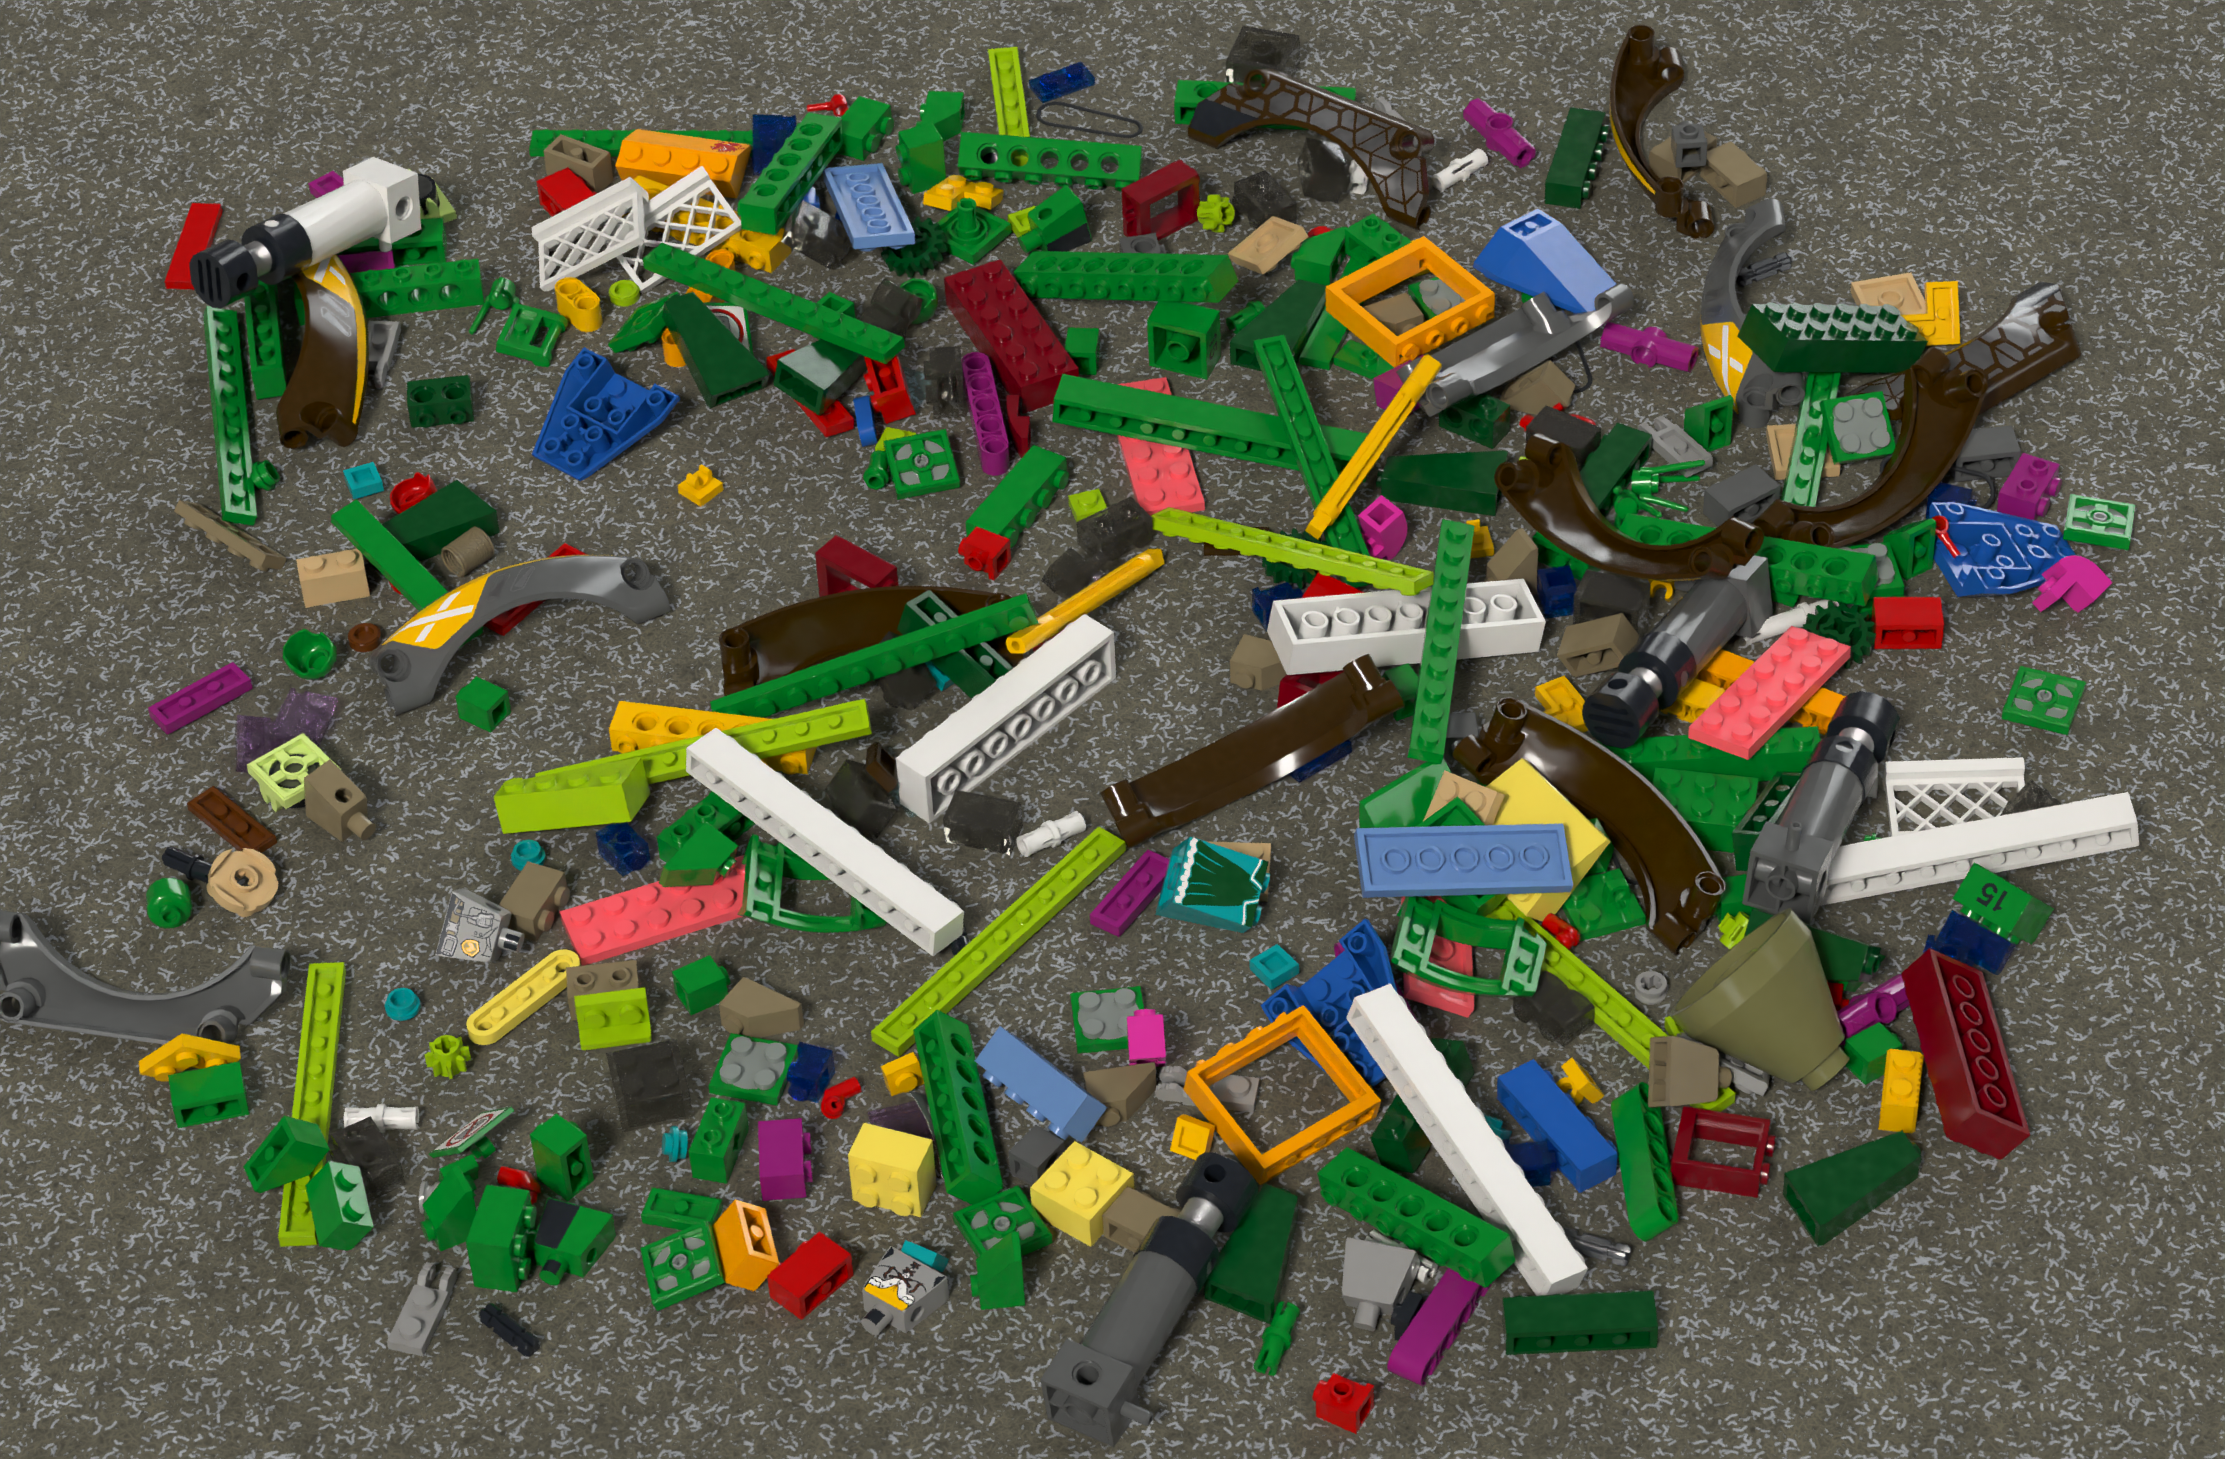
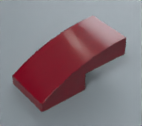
[1006,395,1031,458]

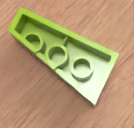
[494,757,651,834]

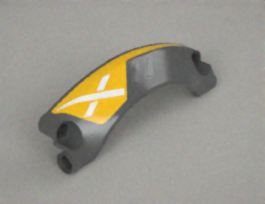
[1700,199,1805,428]
[369,555,670,716]

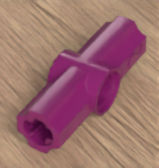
[1463,98,1535,168]
[1600,322,1699,372]
[1837,974,1910,1045]

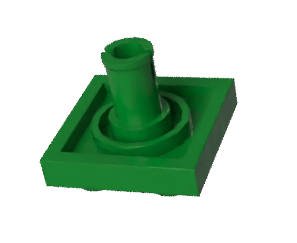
[929,198,1012,265]

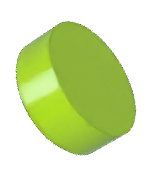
[609,280,640,306]

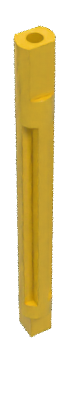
[1305,354,1442,540]
[1006,549,1165,653]

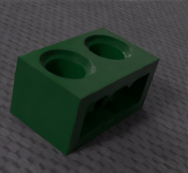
[407,375,474,428]
[1439,394,1510,449]

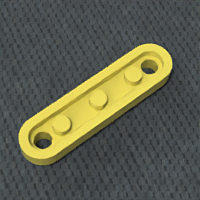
[466,949,580,1045]

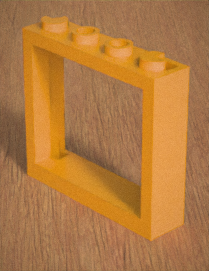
[1326,236,1495,368]
[1183,1005,1381,1185]

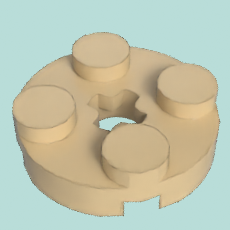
[207,848,278,917]

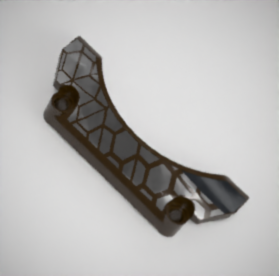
[1188,68,1435,231]
[1842,281,2082,422]

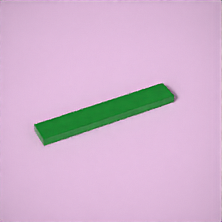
[1300,257,1364,371]
[331,499,483,647]

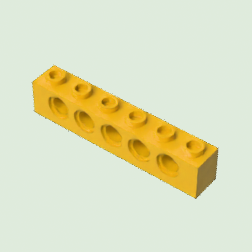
[622,175,792,273]
[609,701,817,774]

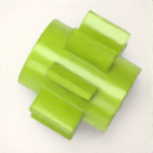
[1197,194,1235,232]
[1718,911,1750,949]
[425,1035,471,1079]

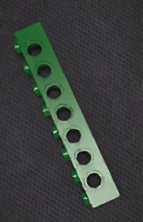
[1013,251,1238,303]
[1619,513,1879,606]

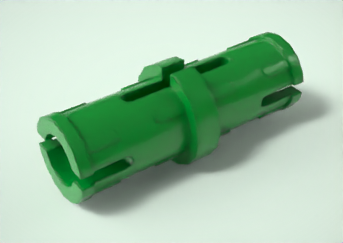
[1253,1301,1300,1376]

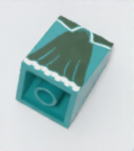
[1155,837,1270,933]

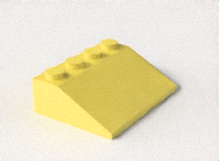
[1486,758,1611,922]

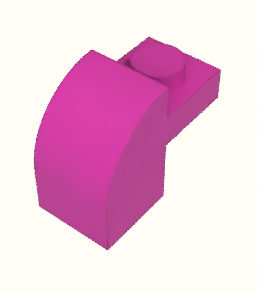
[1358,495,1408,561]
[2032,555,2113,613]

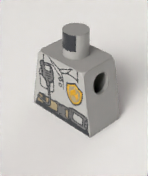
[435,888,525,962]

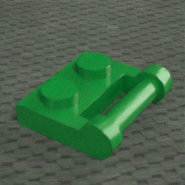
[496,303,568,367]

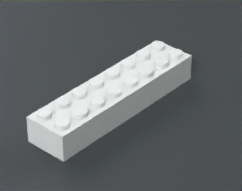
[1267,579,1546,675]
[896,614,1116,823]

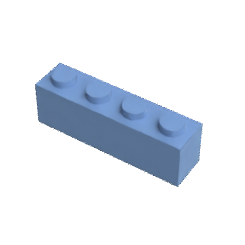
[975,1026,1107,1143]

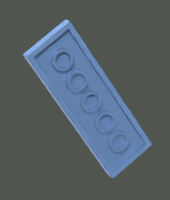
[823,163,915,251]
[1354,824,1573,898]

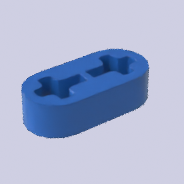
[853,395,878,447]

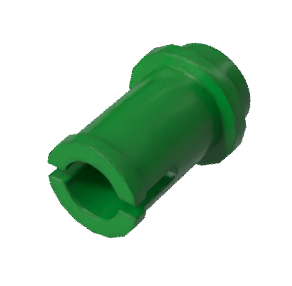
[1226,301,1265,334]
[863,450,889,490]

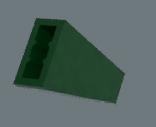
[1230,279,1326,371]
[662,292,769,409]
[773,339,867,415]
[1376,451,1509,516]
[368,480,500,566]
[1744,909,1881,982]
[1783,1130,1922,1247]
[1204,1184,1298,1324]

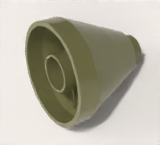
[1669,908,1849,1091]

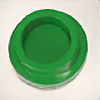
[251,460,280,491]

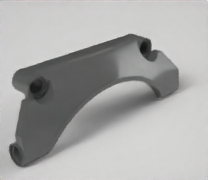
[1396,283,1634,417]
[0,910,291,1045]

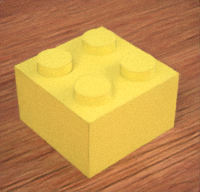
[848,1123,937,1217]
[1030,1141,1134,1247]

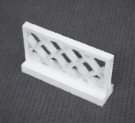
[605,166,742,293]
[532,177,649,291]
[1882,757,2029,837]

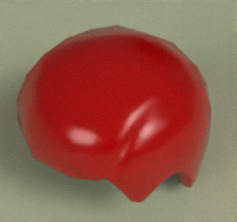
[390,472,437,514]

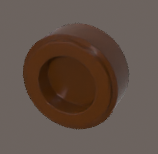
[348,623,382,652]

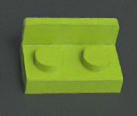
[574,987,652,1050]

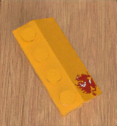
[615,129,752,199]

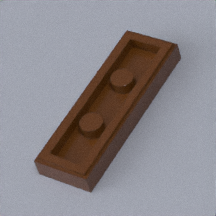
[187,786,277,853]

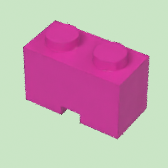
[1127,1009,1166,1067]

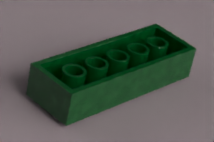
[1737,302,1928,373]

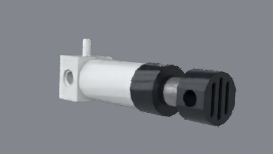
[189,157,421,309]

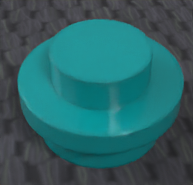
[511,840,546,871]
[385,988,421,1021]
[662,1126,688,1162]

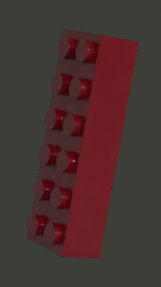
[944,259,1079,414]
[1901,948,2030,1160]

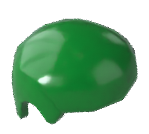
[891,278,938,325]
[282,629,337,680]

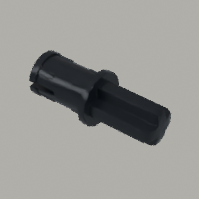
[161,846,212,884]

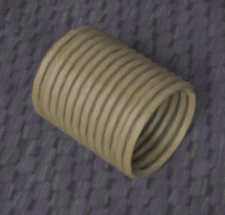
[441,527,494,578]

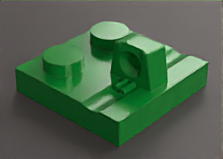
[607,292,679,354]
[1562,868,1646,942]

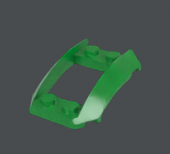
[737,834,887,933]
[1388,896,1547,997]

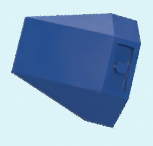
[1473,209,1617,314]
[532,347,680,481]
[1929,502,2075,597]
[1260,919,1398,1089]

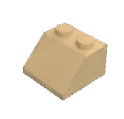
[296,549,370,608]

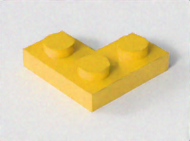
[923,175,1004,211]
[1901,281,1961,346]
[1535,675,1589,733]
[138,1033,241,1082]

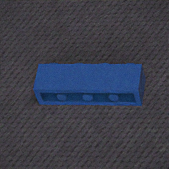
[1497,1059,1618,1193]

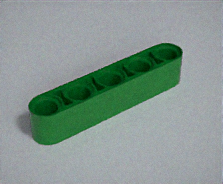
[1611,1082,1678,1242]

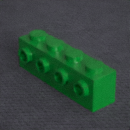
[657,791,755,863]

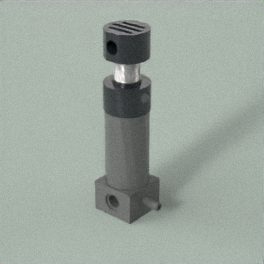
[1582,555,1773,749]
[1742,691,1900,925]
[1041,1152,1259,1447]

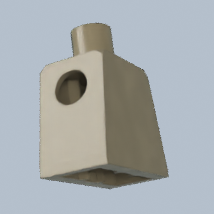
[304,759,376,842]
[1648,1036,1732,1108]

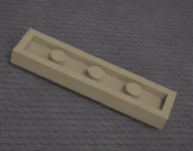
[174,500,287,571]

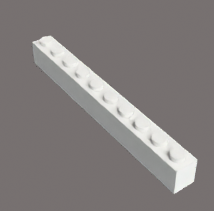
[686,728,964,956]
[1820,792,2139,906]
[1346,984,1588,1296]

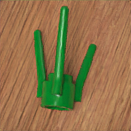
[469,277,520,335]
[1631,460,1705,512]
[1613,486,1662,530]

